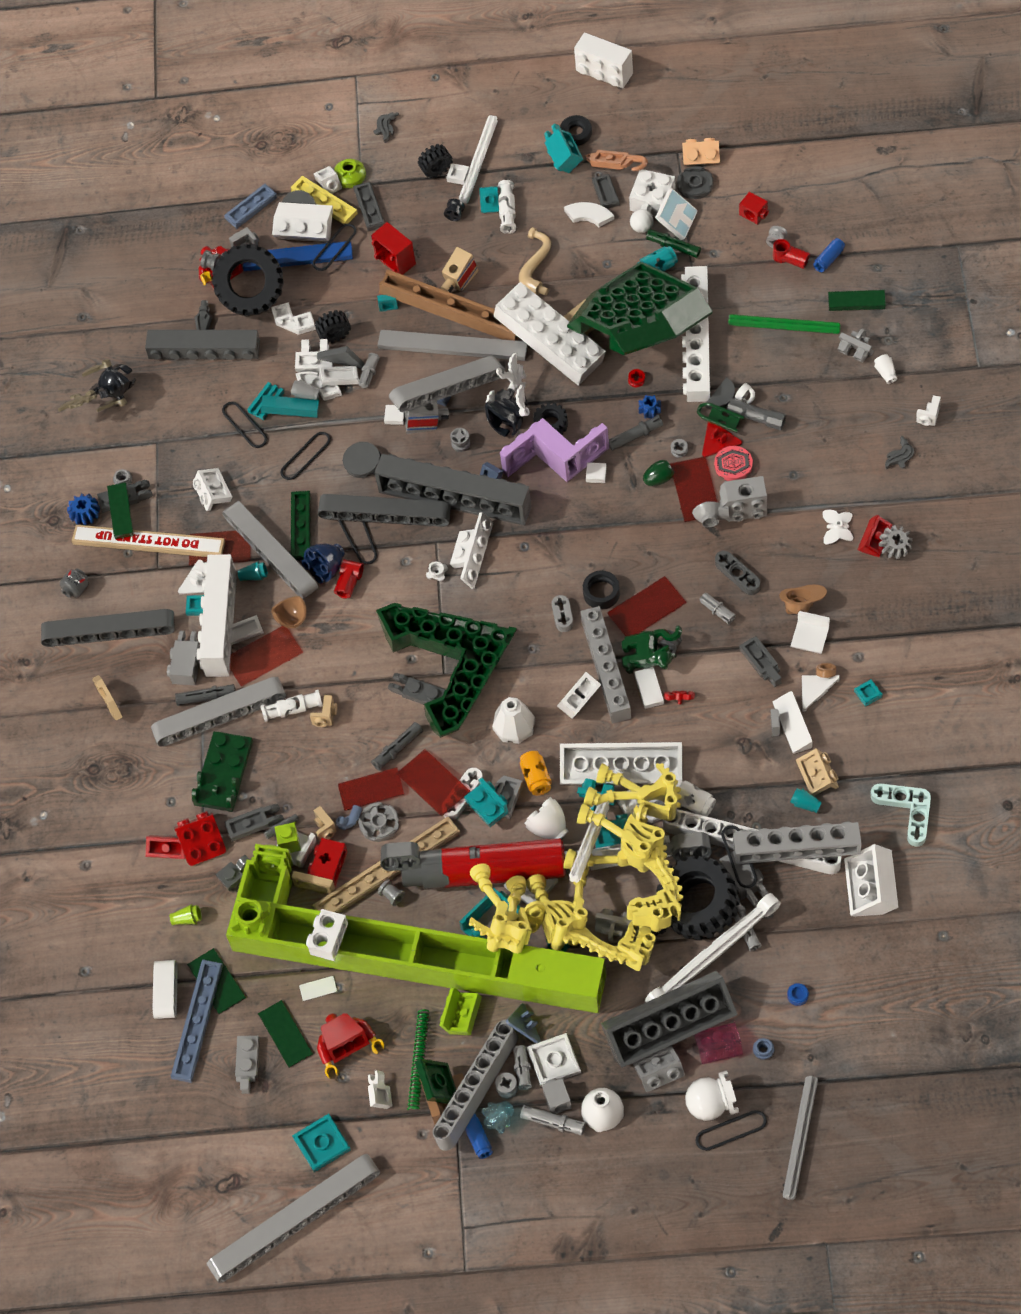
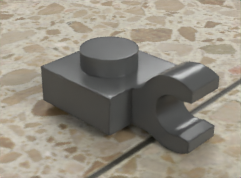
[215,855,249,891]

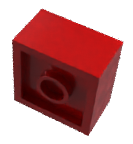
[371,222,416,275]

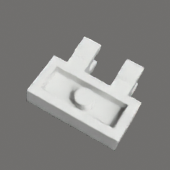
[295,339,333,372]

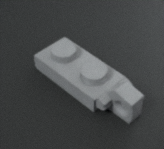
[235,1036,259,1094]

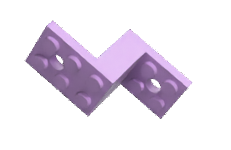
[500,418,609,482]

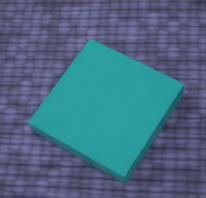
[292,1113,351,1172]

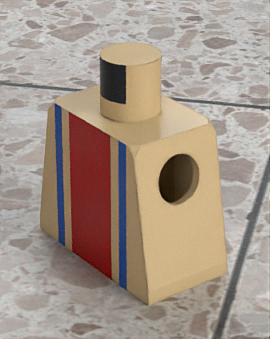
[441,247,478,293]

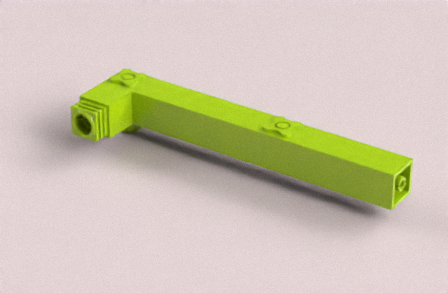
[226,844,607,1014]

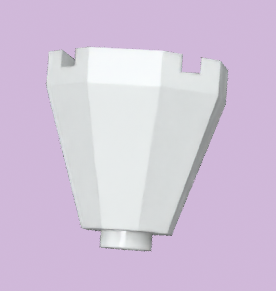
[493,697,535,744]

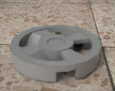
[358,802,399,842]

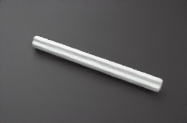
[459,115,498,204]
[569,801,610,883]

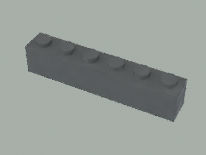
[145,330,260,360]

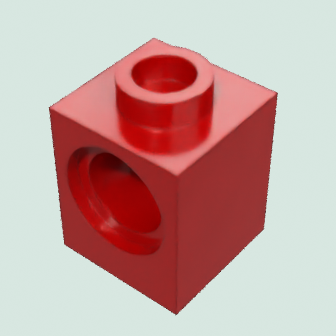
[739,192,769,225]

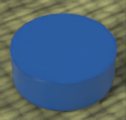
[787,983,809,1006]

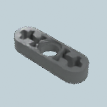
[715,551,760,595]

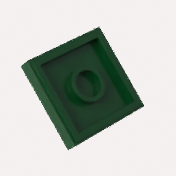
[415,1059,456,1104]

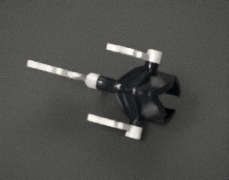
[485,353,530,437]

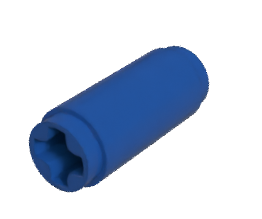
[813,238,845,272]
[465,1114,493,1159]

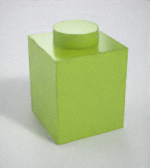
[274,822,301,853]

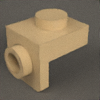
[310,695,337,727]

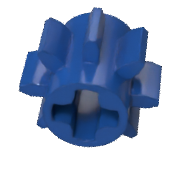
[638,395,661,419]

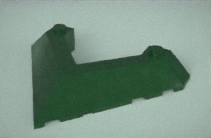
[376,603,517,738]

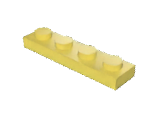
[291,176,358,224]

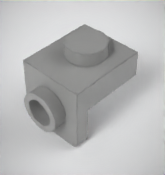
[229,227,259,247]

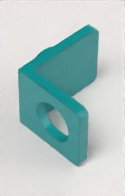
[479,186,499,213]

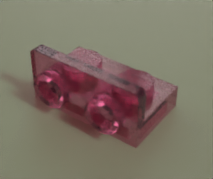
[694,1022,743,1064]

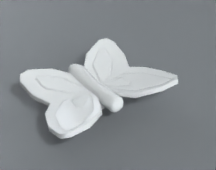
[823,510,853,545]

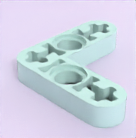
[871,784,931,847]

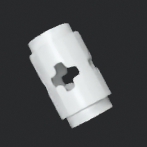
[676,780,716,817]

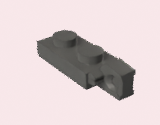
[739,636,782,687]

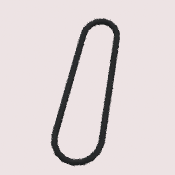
[338,520,377,565]

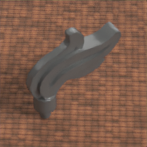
[373,112,399,143]
[885,436,914,469]

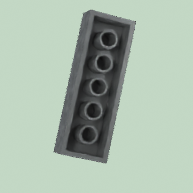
[600,971,738,1068]

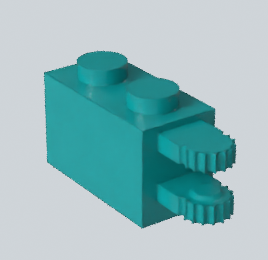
[544,123,583,173]

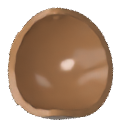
[271,596,307,628]

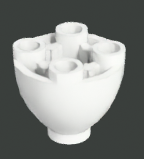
[524,797,569,839]
[581,1088,624,1132]

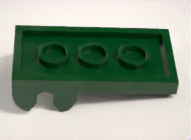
[192,731,253,812]

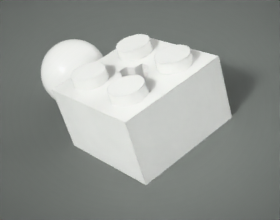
[629,169,676,233]

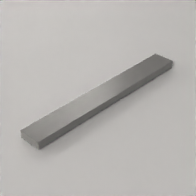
[378,330,528,361]

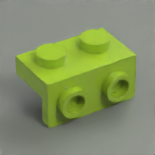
[440,988,482,1035]

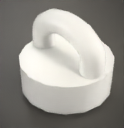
[735,383,755,404]

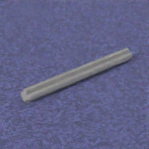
[783,1076,818,1200]

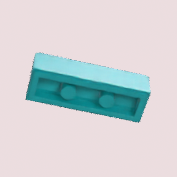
[261,395,319,418]

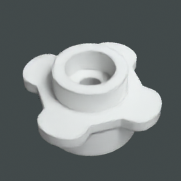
[426,562,448,581]

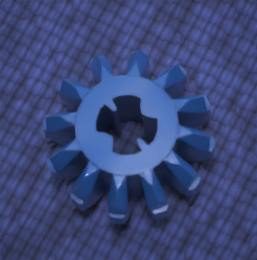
[67,493,100,526]

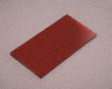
[338,767,404,811]

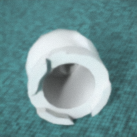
[685,1071,739,1121]

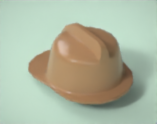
[779,585,827,614]

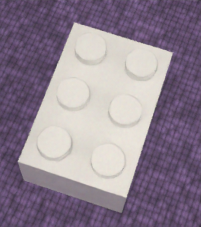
[574,33,633,88]

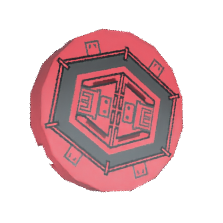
[714,446,753,481]

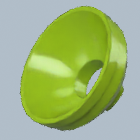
[334,159,366,188]

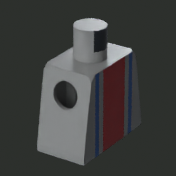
[404,401,449,434]

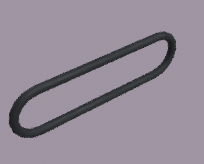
[312,224,357,271]
[222,402,267,448]
[280,432,331,480]
[721,825,757,888]
[695,1110,767,1151]

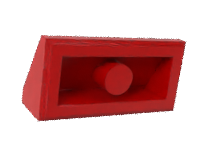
[857,515,893,557]
[145,835,186,859]

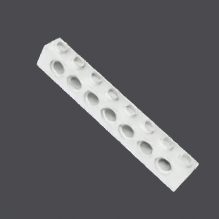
[681,266,710,402]

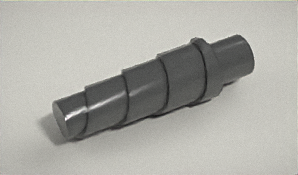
[264,814,299,839]

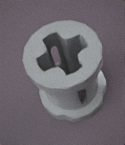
[378,879,405,906]

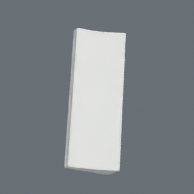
[560,742,682,785]

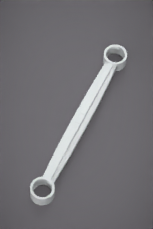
[645,893,781,1002]

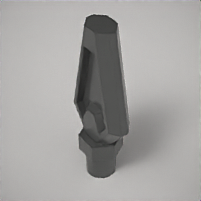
[194,300,213,330]

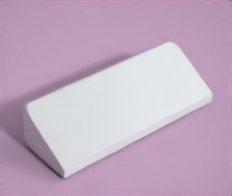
[773,691,813,754]

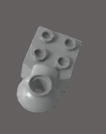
[692,476,767,527]

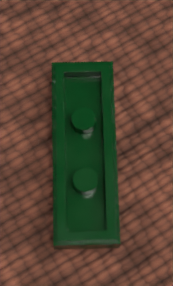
[828,290,886,311]
[107,482,134,539]

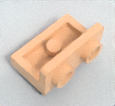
[682,138,720,166]

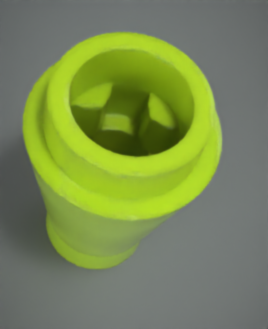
[169,904,202,925]

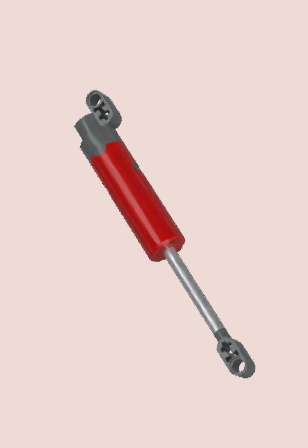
[380,832,712,889]

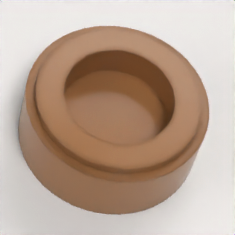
[816,663,836,678]

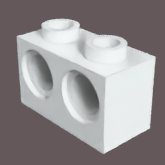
[557,672,601,719]
[306,909,348,961]

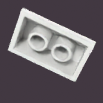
[272,202,333,242]
[844,844,899,917]

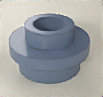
[753,1038,774,1060]

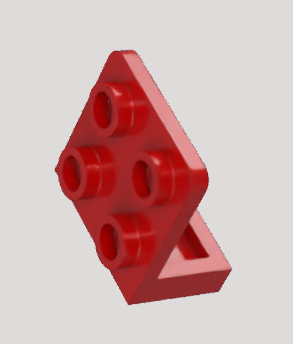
[174,811,226,866]

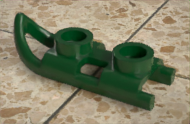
[697,402,745,433]

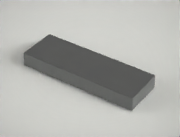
[353,182,385,231]

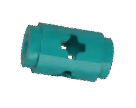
[637,246,678,271]

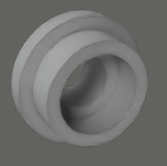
[113,469,132,485]

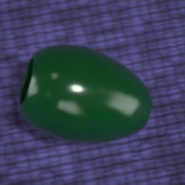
[643,460,674,486]

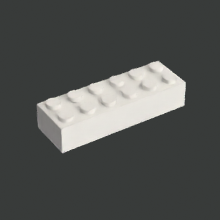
[494,282,606,386]
[197,554,237,677]

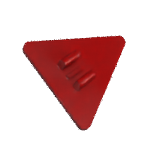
[702,422,742,457]

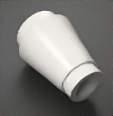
[874,354,897,384]

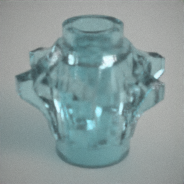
[482,1101,514,1134]

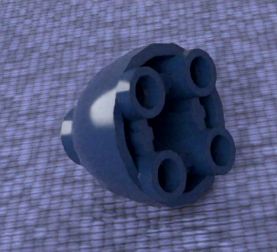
[302,543,345,584]

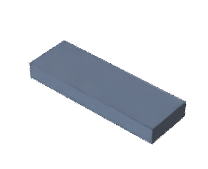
[224,184,277,229]

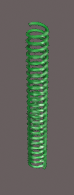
[407,1009,429,1110]

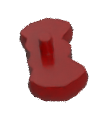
[664,691,695,704]

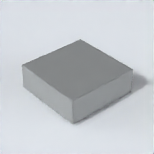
[771,709,780,737]

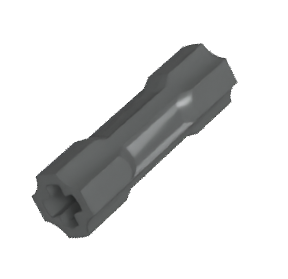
[727,398,786,430]

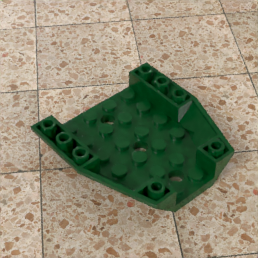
[567,261,712,355]

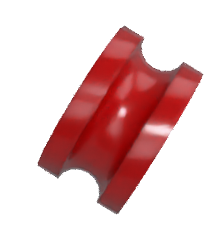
[628,369,645,388]

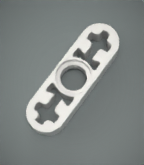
[442,768,483,820]

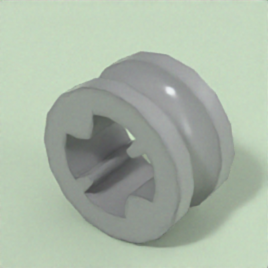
[671,439,688,458]

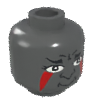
[60,569,89,598]

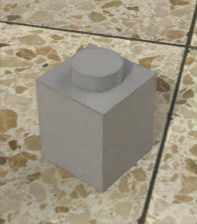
[542,1078,572,1114]

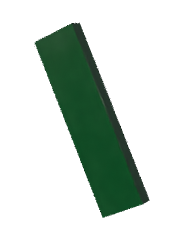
[291,491,311,561]

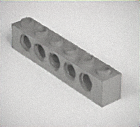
[580,606,631,724]
[733,821,861,864]

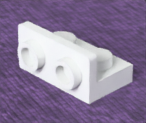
[193,468,232,511]

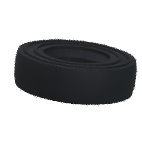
[560,115,592,146]

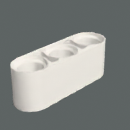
[153,960,178,1019]

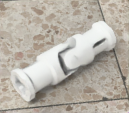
[498,180,516,234]
[260,690,323,722]

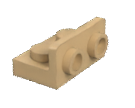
[796,748,839,796]

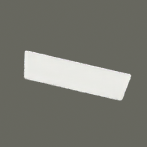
[299,976,337,1001]

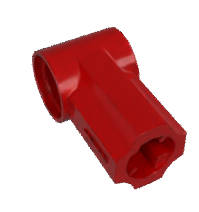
[772,239,810,269]
[334,559,364,599]

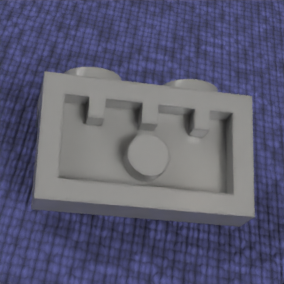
[633,1046,685,1092]

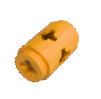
[519,751,552,796]

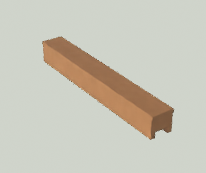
[379,269,519,341]

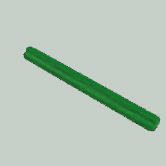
[728,314,840,334]

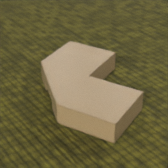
[92,675,122,720]

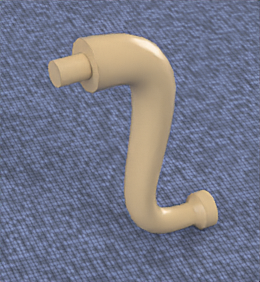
[519,227,551,296]

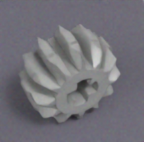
[879,525,913,560]

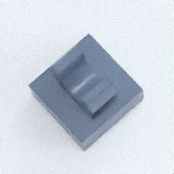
[480,462,503,479]

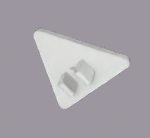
[178,560,206,594]

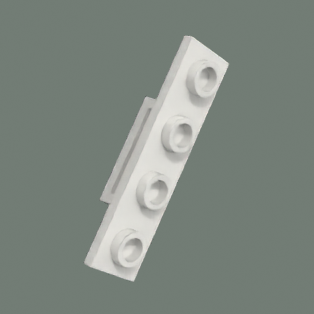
[450,512,493,589]

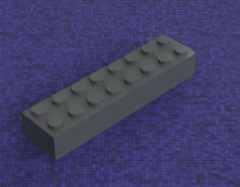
[375,454,532,526]

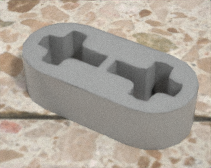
[552,595,573,632]

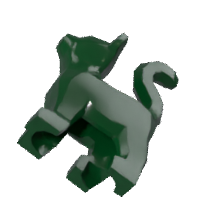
[622,625,682,674]

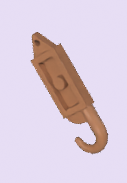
[584,150,648,171]

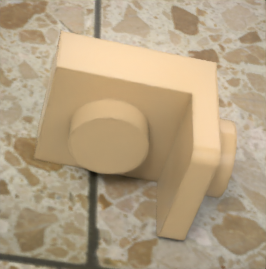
[313,806,337,842]

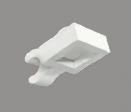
[368,1070,392,1109]

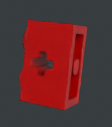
[308,838,347,887]

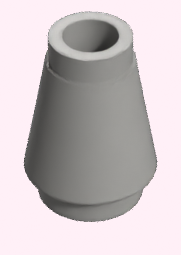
[291,380,320,400]

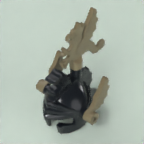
[58,359,136,412]

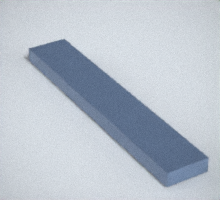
[171,960,223,1083]

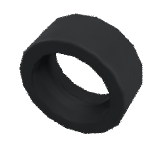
[582,570,620,609]

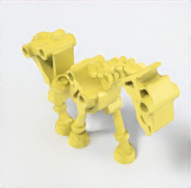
[564,763,683,932]
[469,864,656,971]

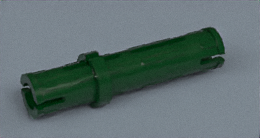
[646,228,701,258]

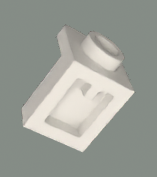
[314,166,342,194]
[916,395,941,426]

